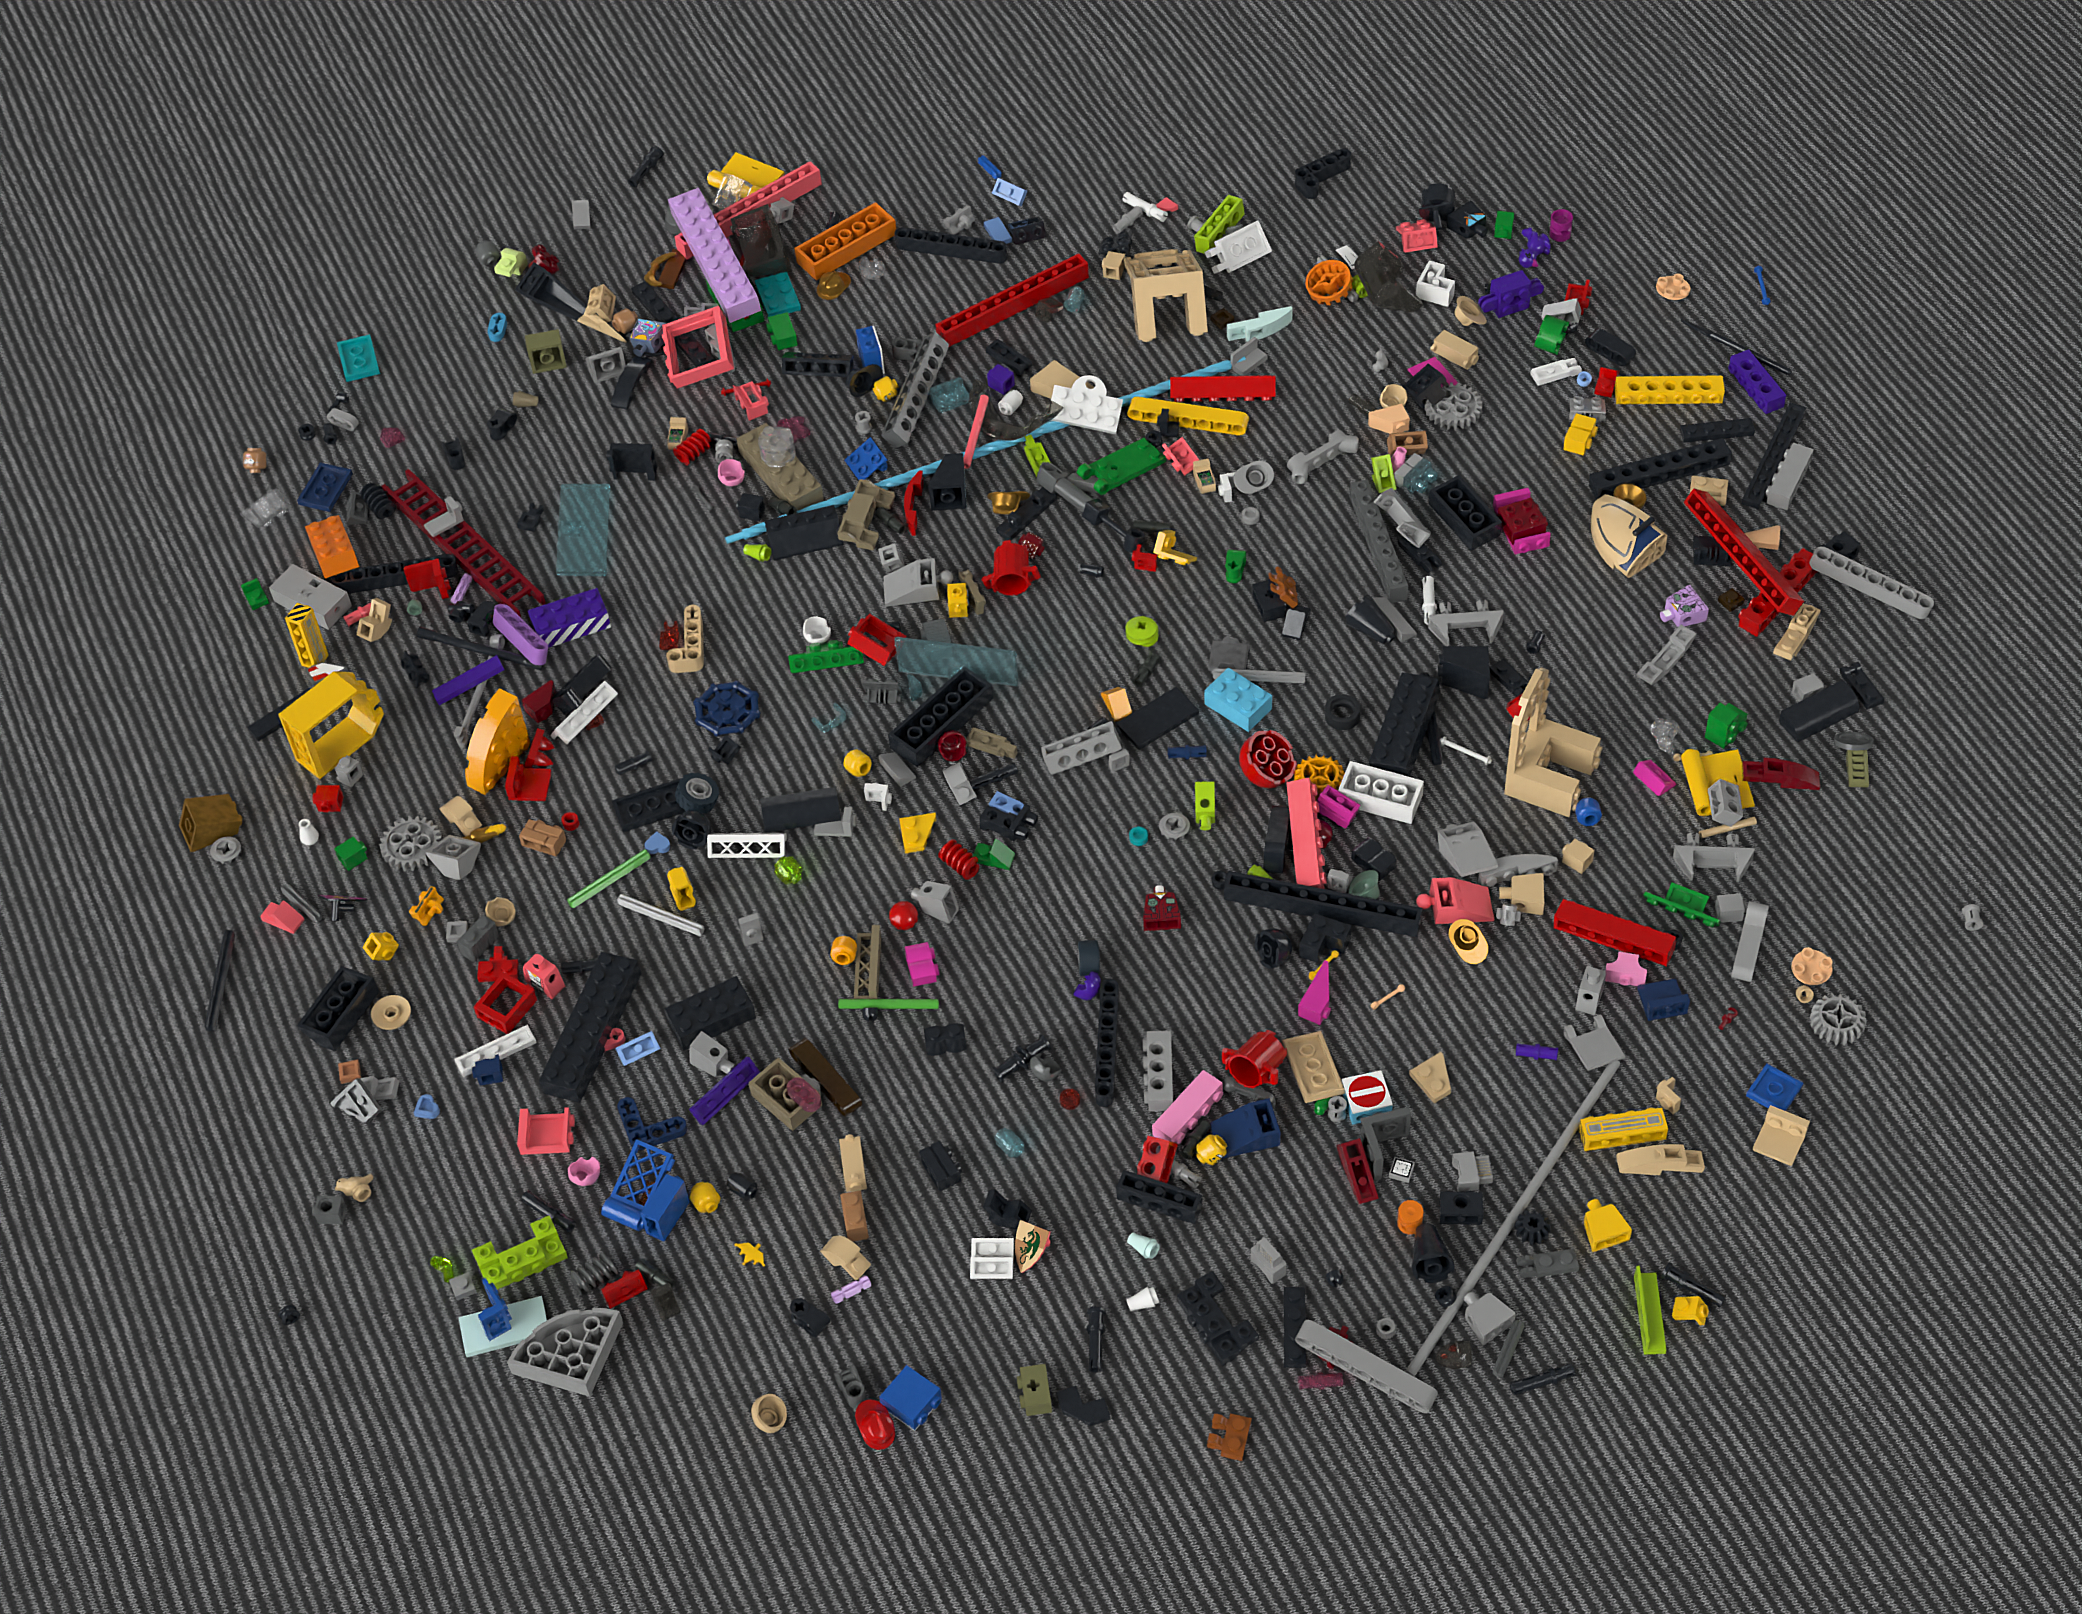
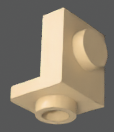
[1656,1077,1681,1114]

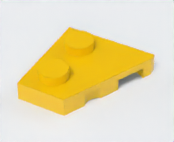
[899,813,936,853]

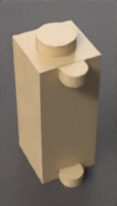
[1431,330,1479,370]
[839,1134,867,1192]

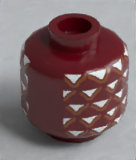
[1018,532,1045,559]

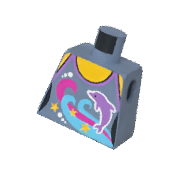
[630,319,666,357]

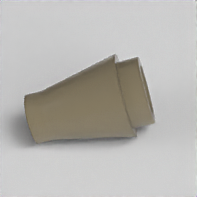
[513,391,539,408]

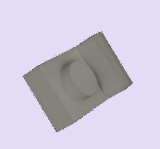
[943,762,977,805]

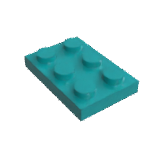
[755,272,801,317]
[337,334,380,382]

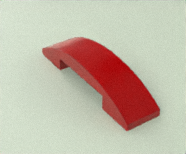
[904,470,924,536]

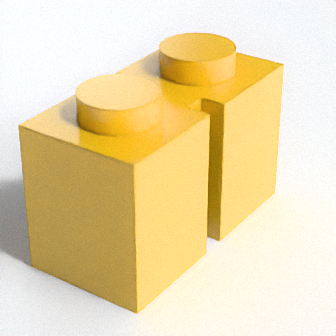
[1563,413,1598,456]

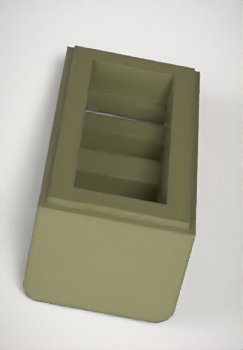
[1846,750,1869,787]

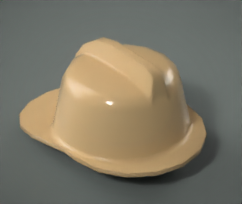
[1455,296,1487,326]

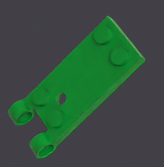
[1077,438,1166,495]

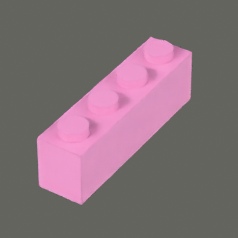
[1152,1070,1223,1144]

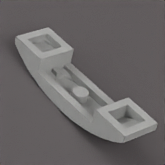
[1636,625,1696,685]

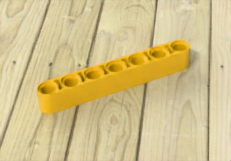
[1127,397,1249,435]

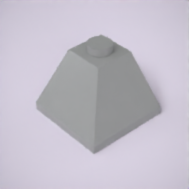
[426,835,481,880]

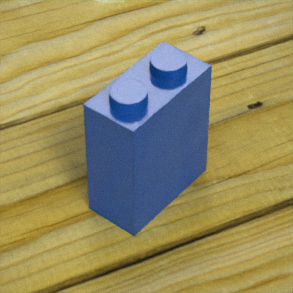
[640,1174,690,1242]

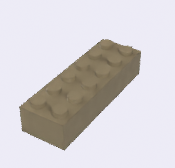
[736,423,824,510]

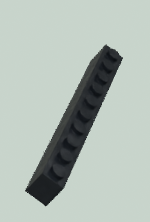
[1224,871,1422,937]

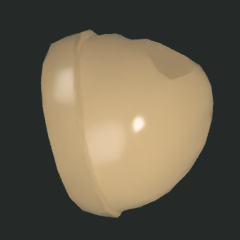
[751,1394,787,1433]

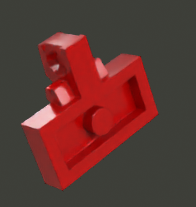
[477,946,519,982]

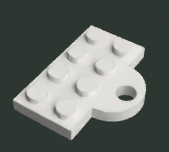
[1047,375,1123,434]

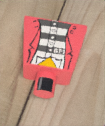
[523,954,565,999]

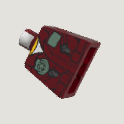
[1143,886,1181,931]

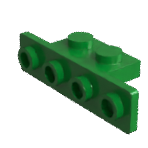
[788,640,864,673]
[1643,883,1721,928]

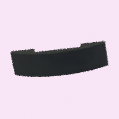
[611,356,653,410]

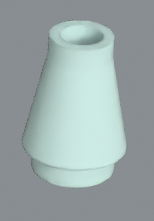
[1127,1232,1160,1259]

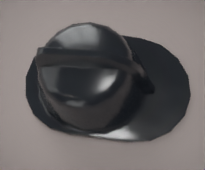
[845,364,883,397]

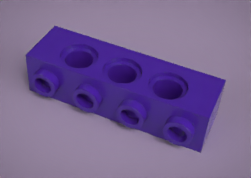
[1728,350,1786,414]

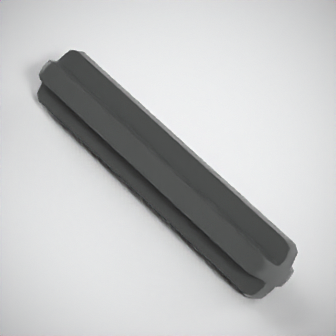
[281,883,323,923]
[1492,1320,1524,1378]

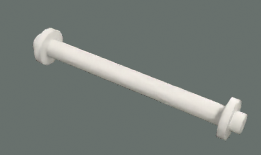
[1440,736,1492,765]

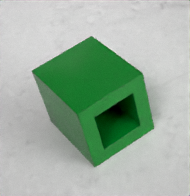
[1494,211,1514,239]
[334,836,368,871]

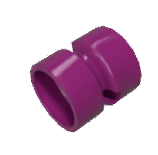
[1549,209,1573,242]

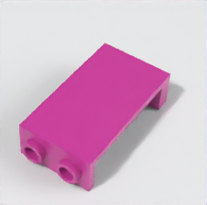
[1493,488,1551,554]

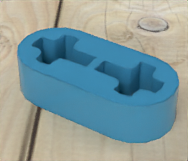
[488,313,507,342]

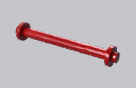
[721,379,771,396]

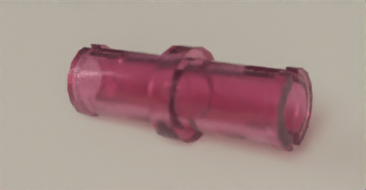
[1298,1372,1343,1390]

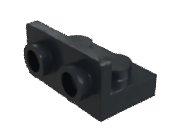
[1007,216,1046,245]

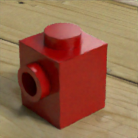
[312,785,344,812]

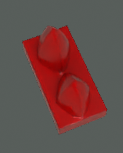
[524,728,554,768]
[601,1269,648,1309]

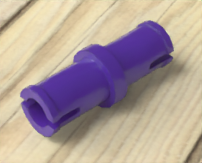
[1516,1043,1558,1061]

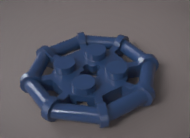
[693,680,761,737]

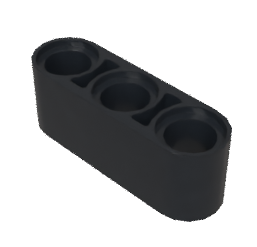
[1585,328,1636,367]

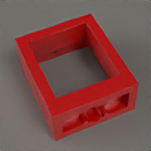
[847,614,907,666]
[474,973,537,1034]

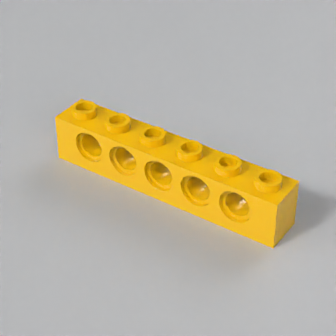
[1614,376,1725,404]

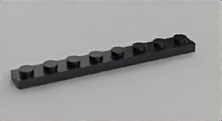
[631,281,714,368]
[1741,402,1807,510]

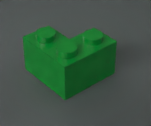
[1704,703,1748,749]

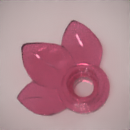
[776,416,810,443]

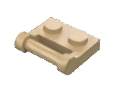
[1690,476,1728,506]

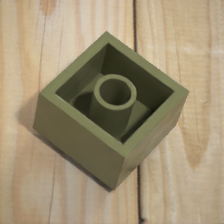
[525,329,567,374]

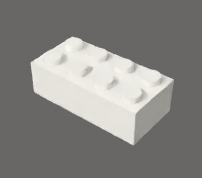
[1338,761,1424,824]

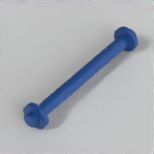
[1754,266,1771,305]

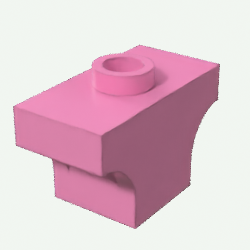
[1605,952,1647,986]

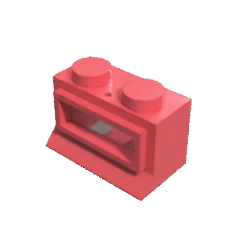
[733,381,769,421]

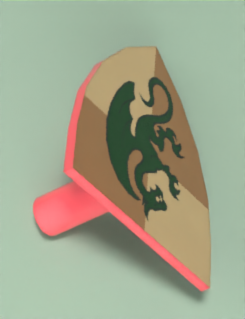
[1015,1220,1051,1273]

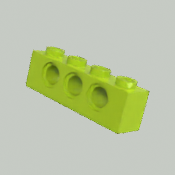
[1194,195,1245,254]

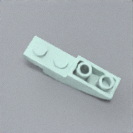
[1227,306,1292,342]

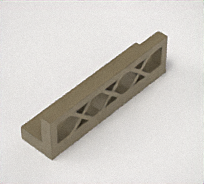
[854,925,881,999]

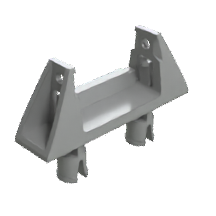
[1374,488,1431,548]
[1428,600,1504,646]
[1673,833,1755,882]

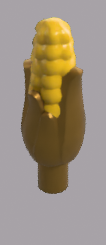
[462,824,506,844]

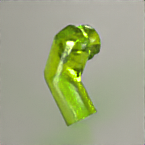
[430,1256,454,1282]

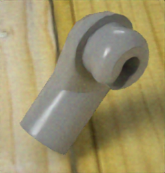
[1372,350,1388,372]

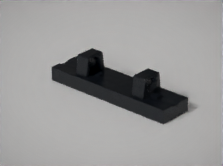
[996,487,1057,540]

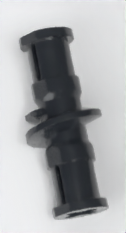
[992,1034,1052,1083]

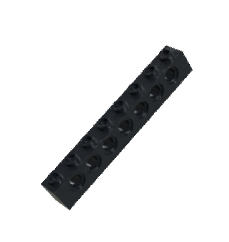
[1589,438,1732,500]

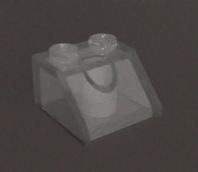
[240,488,290,528]

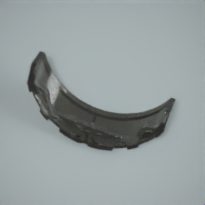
[969,379,1063,441]

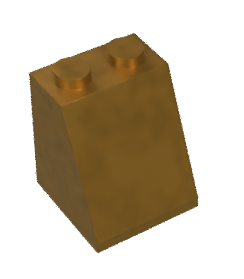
[179,794,242,852]

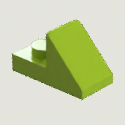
[1371,454,1396,493]

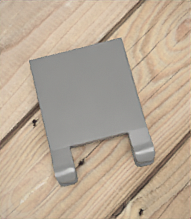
[1564,1015,1625,1071]

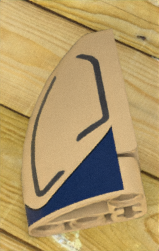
[1591,494,1667,578]

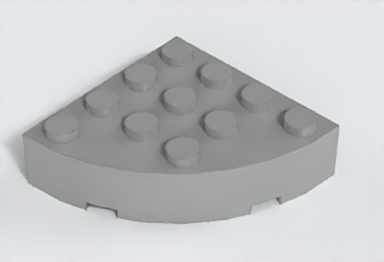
[507,1308,623,1397]

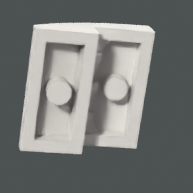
[970,1238,1014,1279]

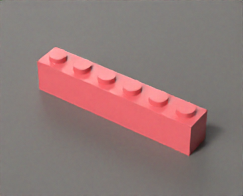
[1287,778,1327,889]

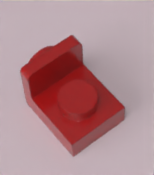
[1132,544,1157,572]

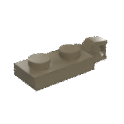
[958,570,986,615]
[966,727,1018,759]

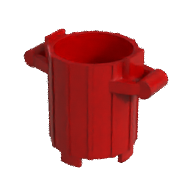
[982,540,1041,595]
[1222,1030,1287,1088]

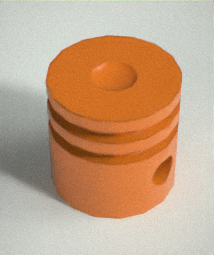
[1397,1200,1424,1235]

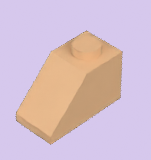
[1368,404,1410,434]

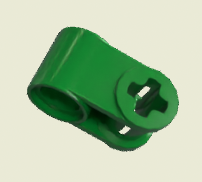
[1225,549,1246,583]

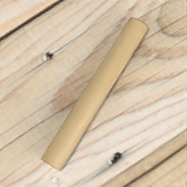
[1699,817,1757,839]

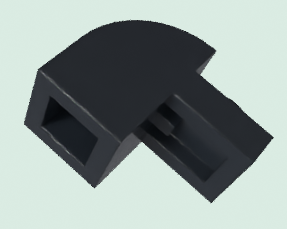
[983,1189,1032,1229]

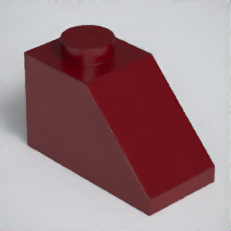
[522,680,556,724]

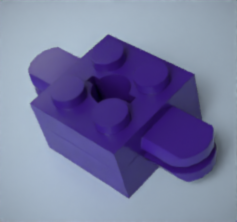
[1478,270,1544,318]

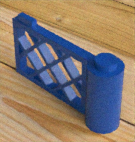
[601,1139,675,1231]

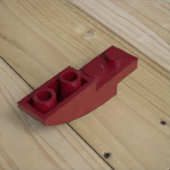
[1742,758,1820,790]

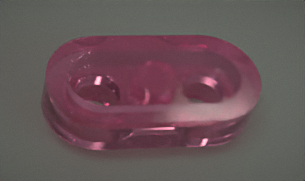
[787,1078,821,1112]

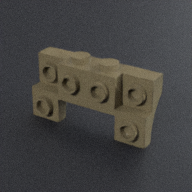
[838,479,896,550]

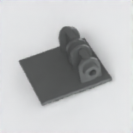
[861,679,903,704]

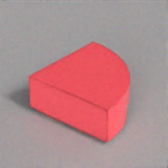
[1156,197,1178,212]

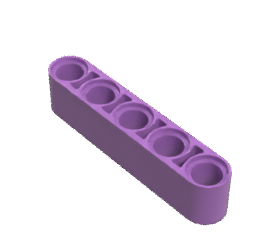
[493,604,548,665]

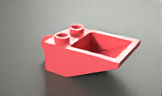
[1416,877,1494,924]

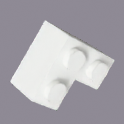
[1416,261,1455,307]

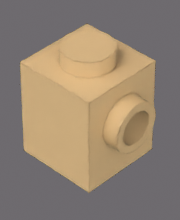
[1102,251,1125,280]
[1562,839,1594,874]

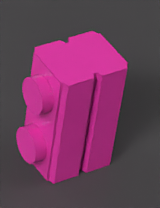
[1317,785,1361,829]

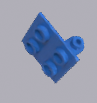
[844,437,887,480]

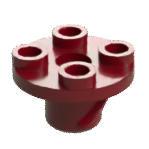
[529,244,559,274]

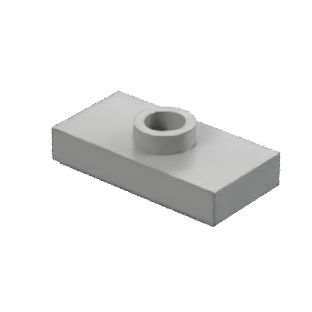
[738,913,763,946]

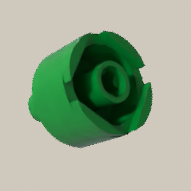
[1534,315,1569,355]

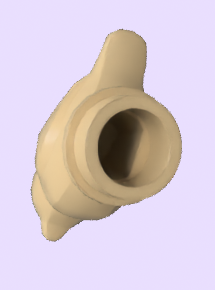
[335,1174,373,1202]

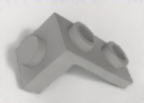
[424,496,464,537]
[814,807,857,837]

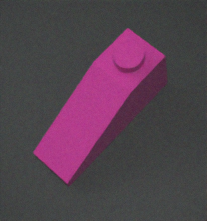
[1298,960,1331,1025]

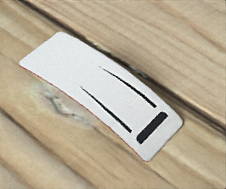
[1335,245,1363,269]

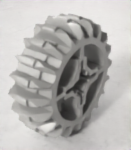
[1810,993,1867,1046]

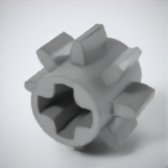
[1496,903,1521,926]

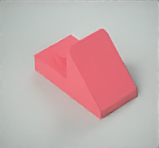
[260,901,305,934]

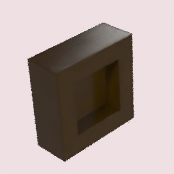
[1210,308,1235,330]
[1718,588,1745,612]

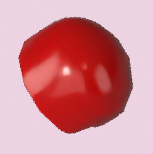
[889,901,918,930]

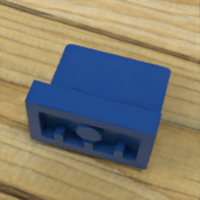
[478,1278,512,1341]

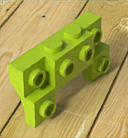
[472,1216,568,1290]

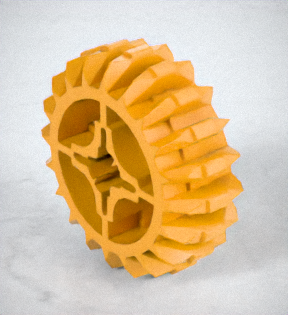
[1294,755,1345,801]

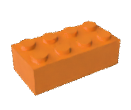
[305,515,359,578]

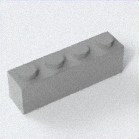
[1765,443,1814,510]

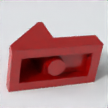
[1594,367,1620,398]

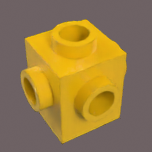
[362,932,399,961]

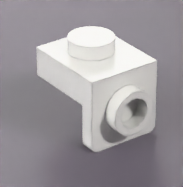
[1218,472,1236,502]
[864,783,892,811]

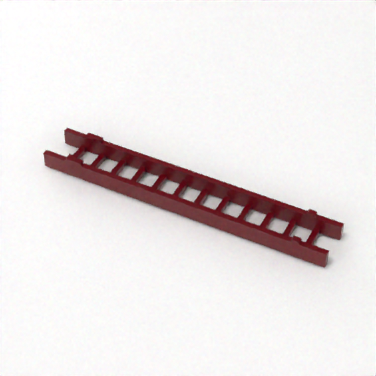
[381,469,546,617]

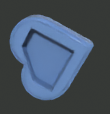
[645,831,671,854]
[414,1094,440,1119]

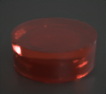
[1059,1089,1080,1110]

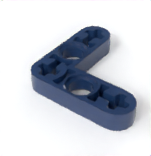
[617,1097,687,1151]

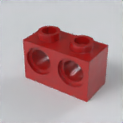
[1137,1136,1178,1183]

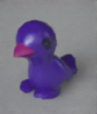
[1519,227,1551,268]

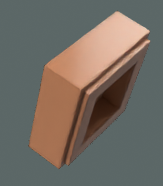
[338,1060,361,1084]

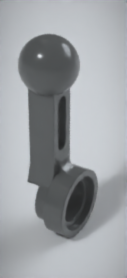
[1222,1076,1276,1109]

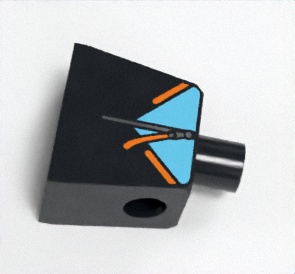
[1447,200,1488,239]

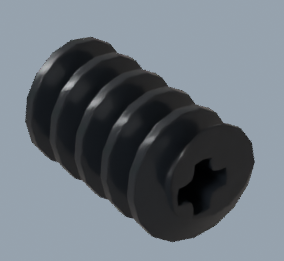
[360,482,396,519]

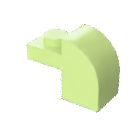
[494,248,528,277]

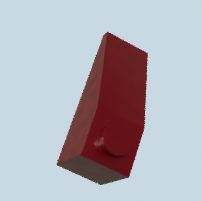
[1336,1138,1379,1205]

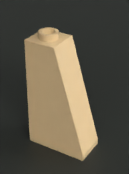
[1030,360,1094,399]

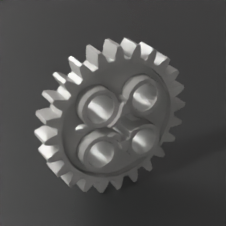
[1425,382,1482,430]
[379,816,442,871]

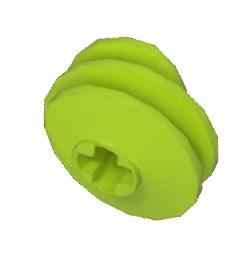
[1125,616,1159,647]

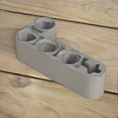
[1731,901,1769,982]

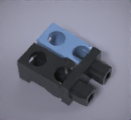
[979,791,1038,842]

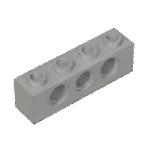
[1041,721,1122,775]
[1143,1031,1173,1111]

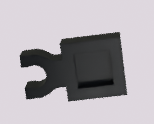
[517,503,544,532]

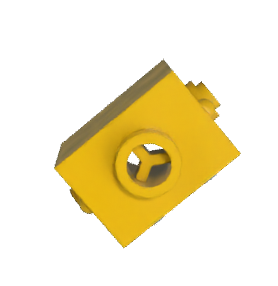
[947,583,969,618]

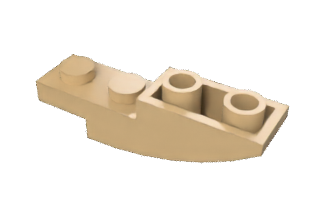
[1773,603,1821,660]
[1616,1144,1705,1175]

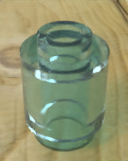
[1064,287,1085,312]
[994,1128,1024,1158]

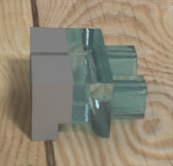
[1394,453,1438,494]

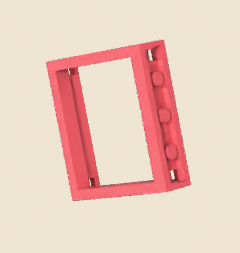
[662,306,734,388]

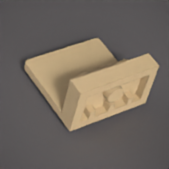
[1753,1105,1810,1166]

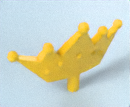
[734,1243,765,1266]

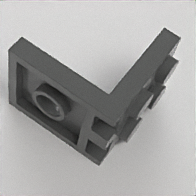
[1359,1107,1411,1181]

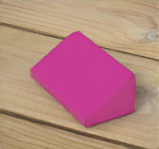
[1633,760,1676,796]

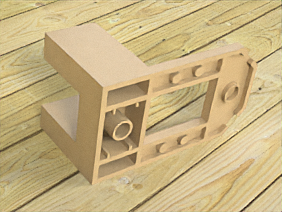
[1124,249,1208,342]
[1504,667,1602,817]

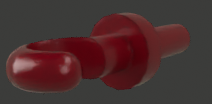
[1719,1007,1738,1030]

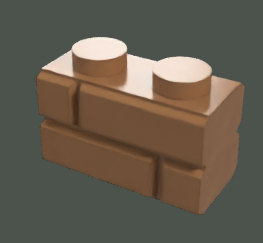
[1387,431,1428,456]
[519,819,566,857]
[840,1191,869,1242]

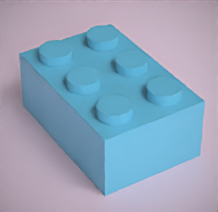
[1204,668,1272,732]

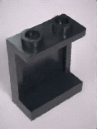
[606,443,658,481]

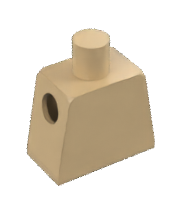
[1499,873,1544,915]

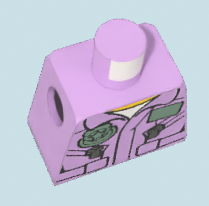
[1660,585,1708,627]

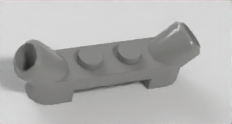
[1287,430,1359,484]

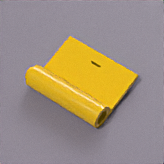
[707,152,785,198]
[1681,749,1755,816]

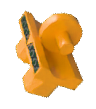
[409,886,444,926]

